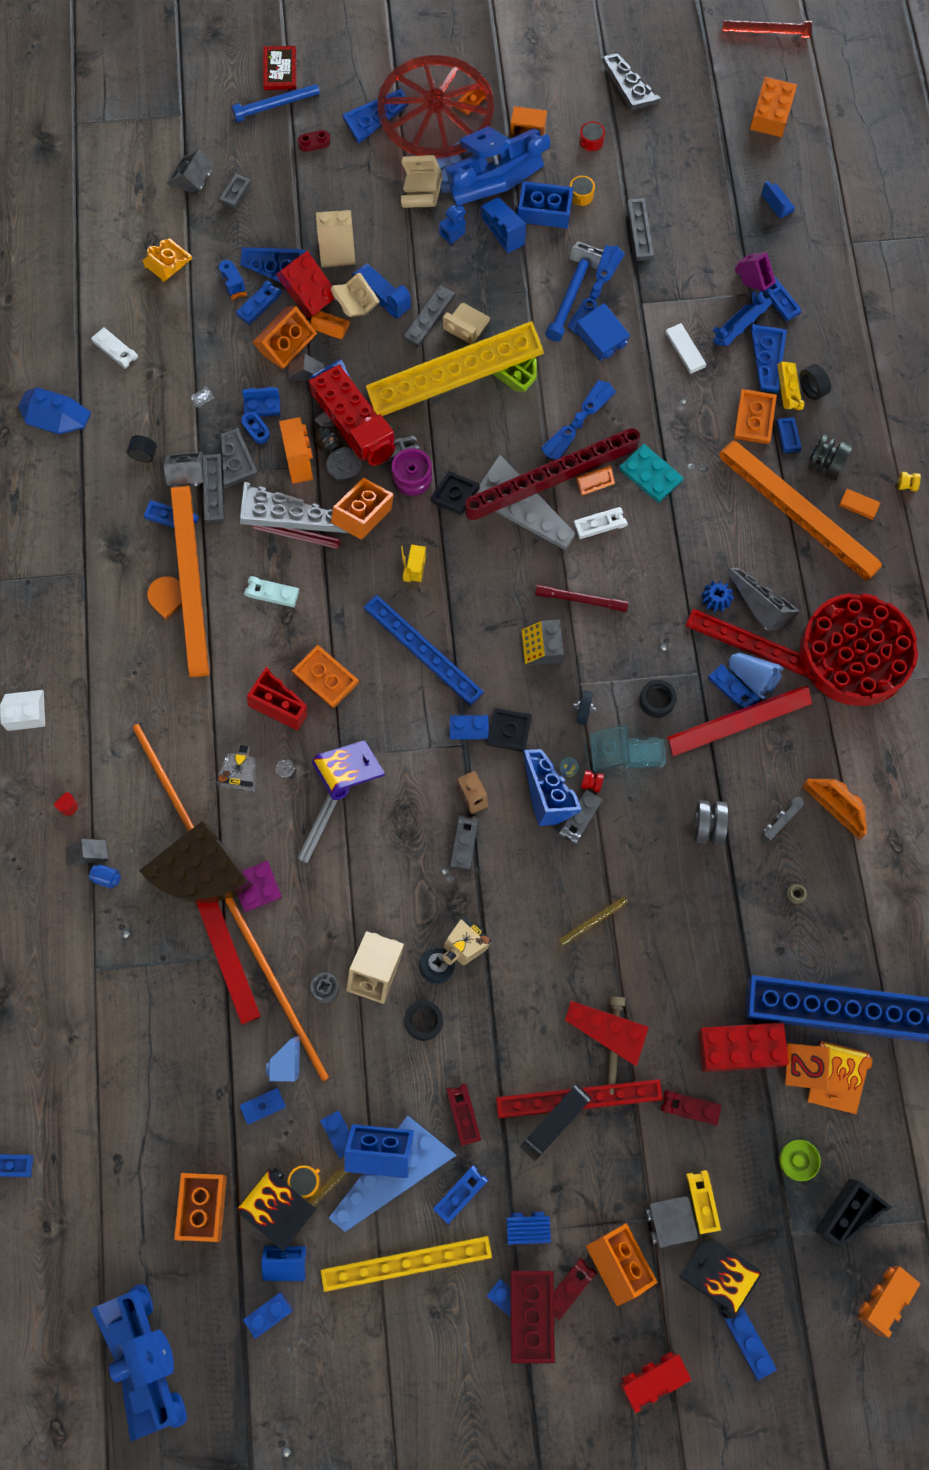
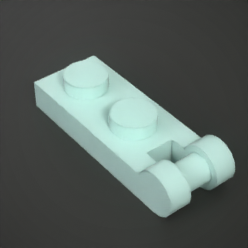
[244,576,299,608]

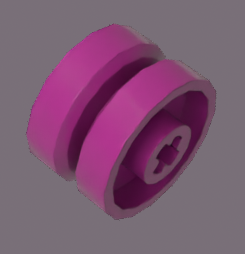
[392,448,432,496]

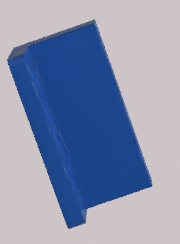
[761,181,795,219]
[261,1246,307,1281]

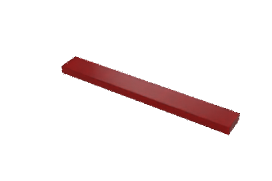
[685,608,808,678]
[667,685,812,756]
[196,902,261,1025]
[496,1079,663,1119]

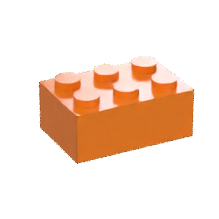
[750,77,797,137]
[331,477,394,540]
[174,1173,227,1242]

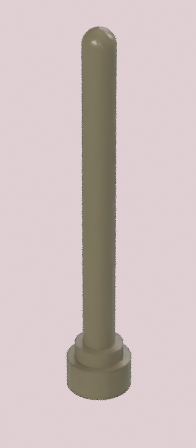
[608,997,625,1094]

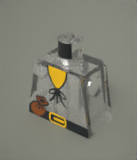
[216,745,257,793]

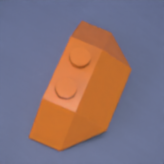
[802,779,867,840]

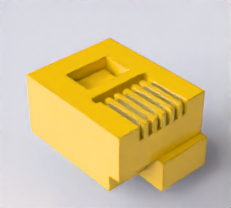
[401,545,426,582]

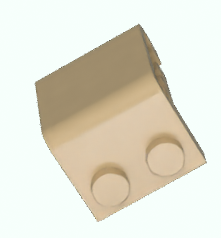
[401,155,443,208]

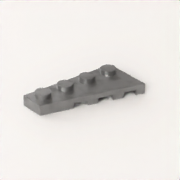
[602,53,661,110]

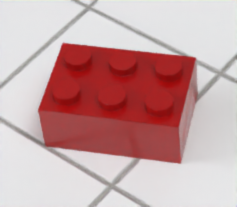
[275,251,335,319]

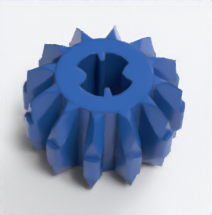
[701,580,734,613]

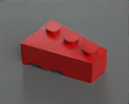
[247,666,307,731]
[619,1351,691,1413]

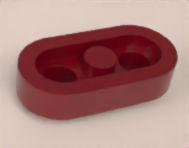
[297,130,331,152]

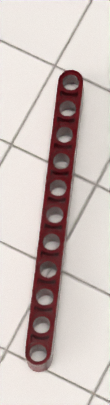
[465,428,640,520]

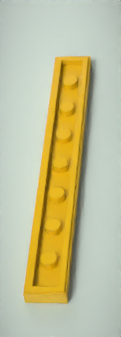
[320,1236,492,1292]

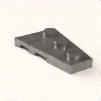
[221,428,258,488]

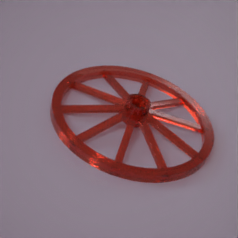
[378,55,494,158]

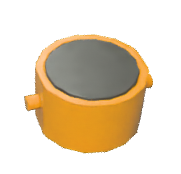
[570,176,595,206]
[287,1165,320,1198]

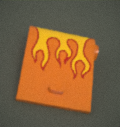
[807,1040,873,1114]

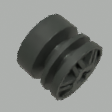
[808,433,853,481]

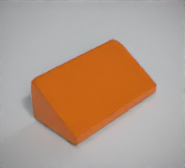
[453,81,489,115]
[311,311,350,339]

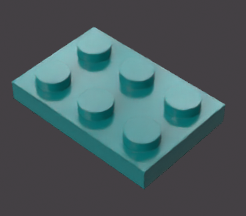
[619,444,684,504]

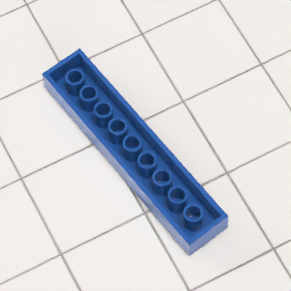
[745,975,929,1043]

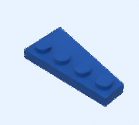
[343,89,409,144]
[751,324,787,393]

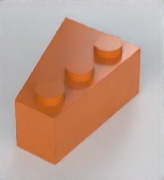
[279,417,313,484]
[857,1266,920,1338]

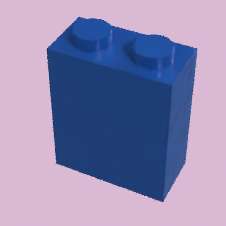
[574,303,630,361]

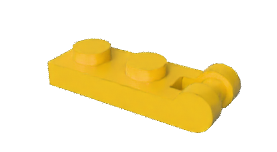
[777,361,804,411]
[686,1170,721,1234]

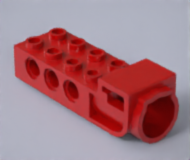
[309,364,395,466]

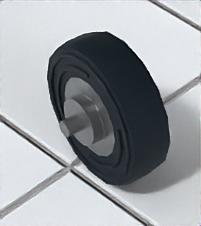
[573,690,596,725]

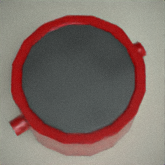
[579,121,605,151]

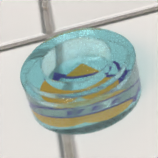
[559,757,579,778]

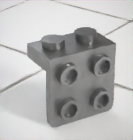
[645,1197,698,1248]

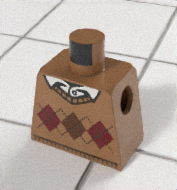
[455,771,488,815]

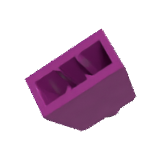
[735,252,776,291]

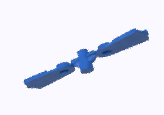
[568,245,625,335]
[541,380,616,460]

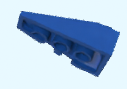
[240,247,312,283]

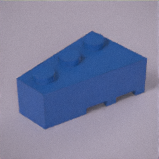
[481,197,526,253]

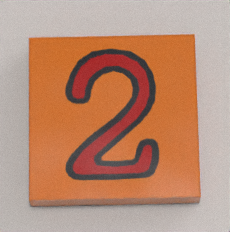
[786,1043,830,1090]

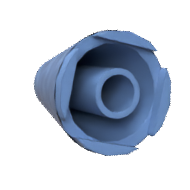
[728,652,783,699]

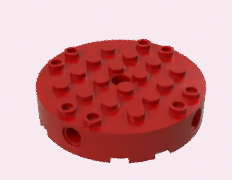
[800,593,919,706]

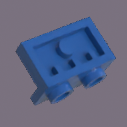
[242,387,281,417]

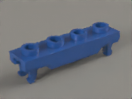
[713,292,772,346]

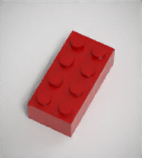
[698,1023,789,1072]

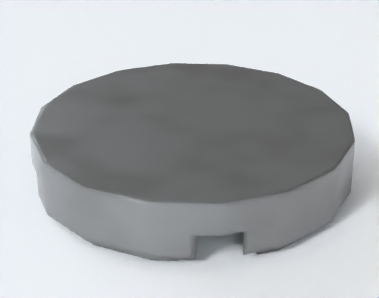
[326,447,362,482]

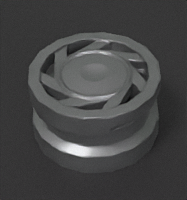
[310,972,340,1003]

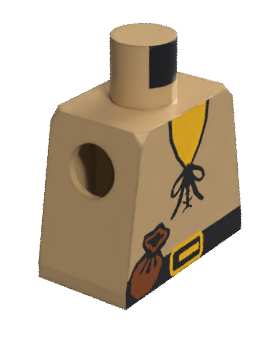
[443,915,492,965]

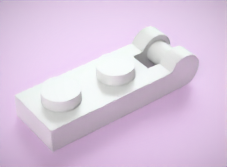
[91,327,138,369]
[573,507,628,540]

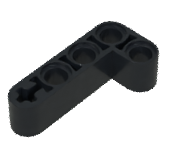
[520,1084,592,1161]

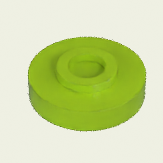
[779,1140,821,1181]

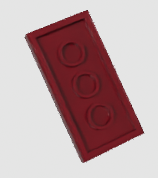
[510,1270,555,1364]

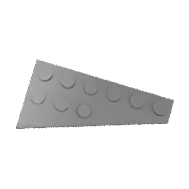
[240,481,348,533]

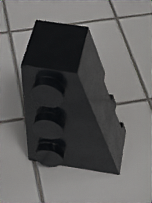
[815,1179,892,1247]

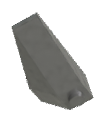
[728,568,800,631]

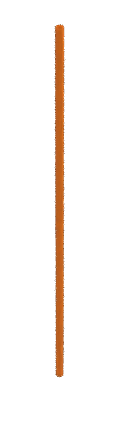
[132,724,329,1082]

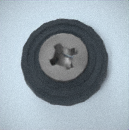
[419,947,455,984]

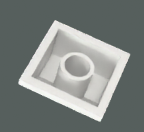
[0,690,45,731]

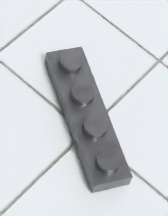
[627,198,654,261]
[404,286,455,348]
[203,454,224,523]

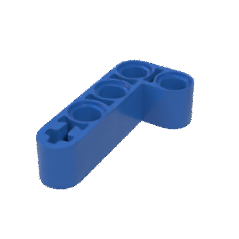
[352,264,411,319]

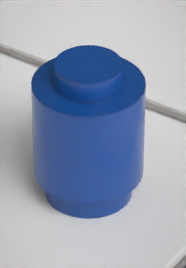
[89,865,121,889]

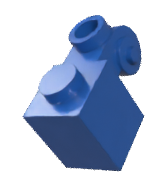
[439,205,466,245]

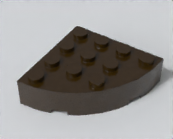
[139,821,254,903]

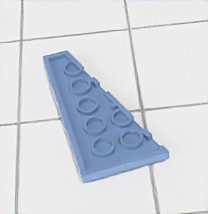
[329,1116,457,1232]

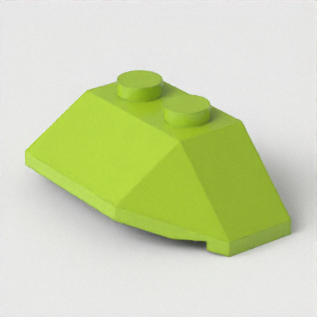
[492,358,537,392]

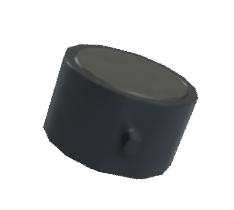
[127,435,157,463]

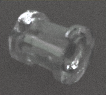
[190,386,214,409]

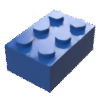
[518,181,574,229]

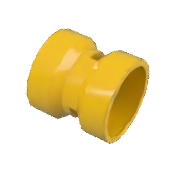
[897,472,921,492]

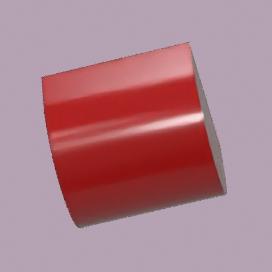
[53,791,78,816]

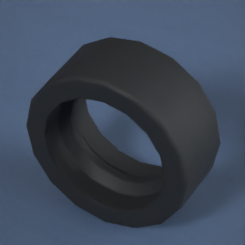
[799,364,831,400]
[640,680,677,718]
[404,1000,443,1041]

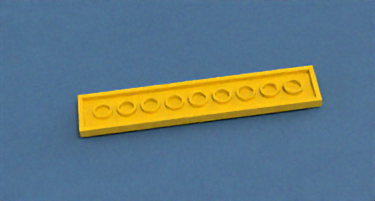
[366,321,544,416]

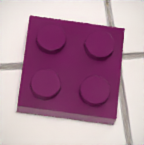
[238,860,282,913]

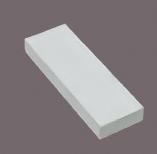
[665,323,706,374]

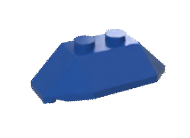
[18,387,91,434]

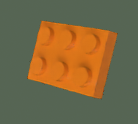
[734,389,777,444]
[292,645,359,709]

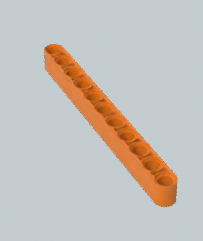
[719,440,882,580]
[171,485,209,678]

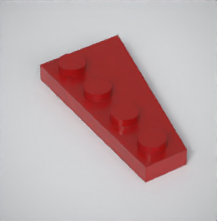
[565,1001,649,1067]

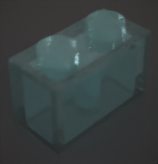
[624,737,666,769]

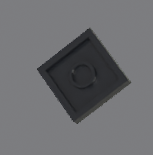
[430,471,480,515]
[487,708,532,752]

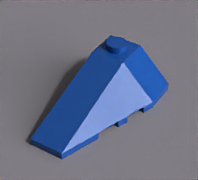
[523,749,582,826]

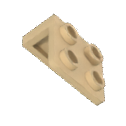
[330,273,380,317]
[443,303,490,344]

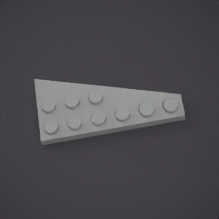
[476,455,575,550]

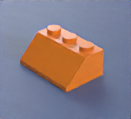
[252,306,317,369]
[586,1223,658,1306]

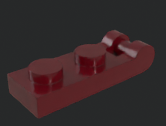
[446,1083,481,1146]
[661,1090,721,1126]
[554,1258,597,1320]

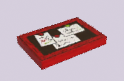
[263,46,297,90]

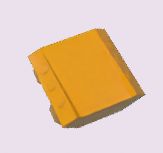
[142,238,192,282]

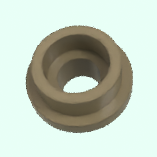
[787,884,807,904]

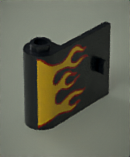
[236,1168,316,1251]
[679,1235,762,1319]

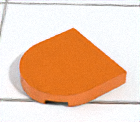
[147,576,182,620]

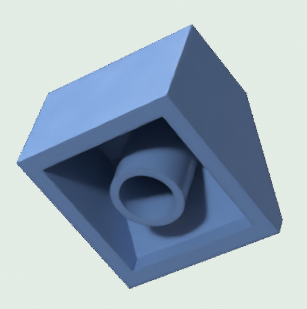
[266,1036,300,1081]

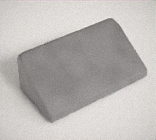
[570,242,603,269]

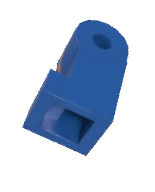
[219,260,246,297]

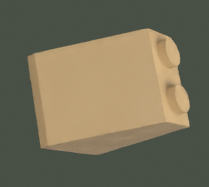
[316,210,356,267]
[346,931,404,1004]

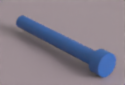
[231,84,320,123]
[545,259,589,342]

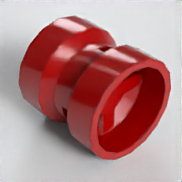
[581,770,604,793]

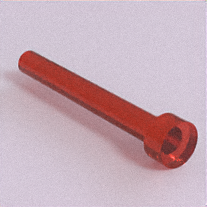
[722,20,812,38]

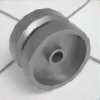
[693,800,728,845]

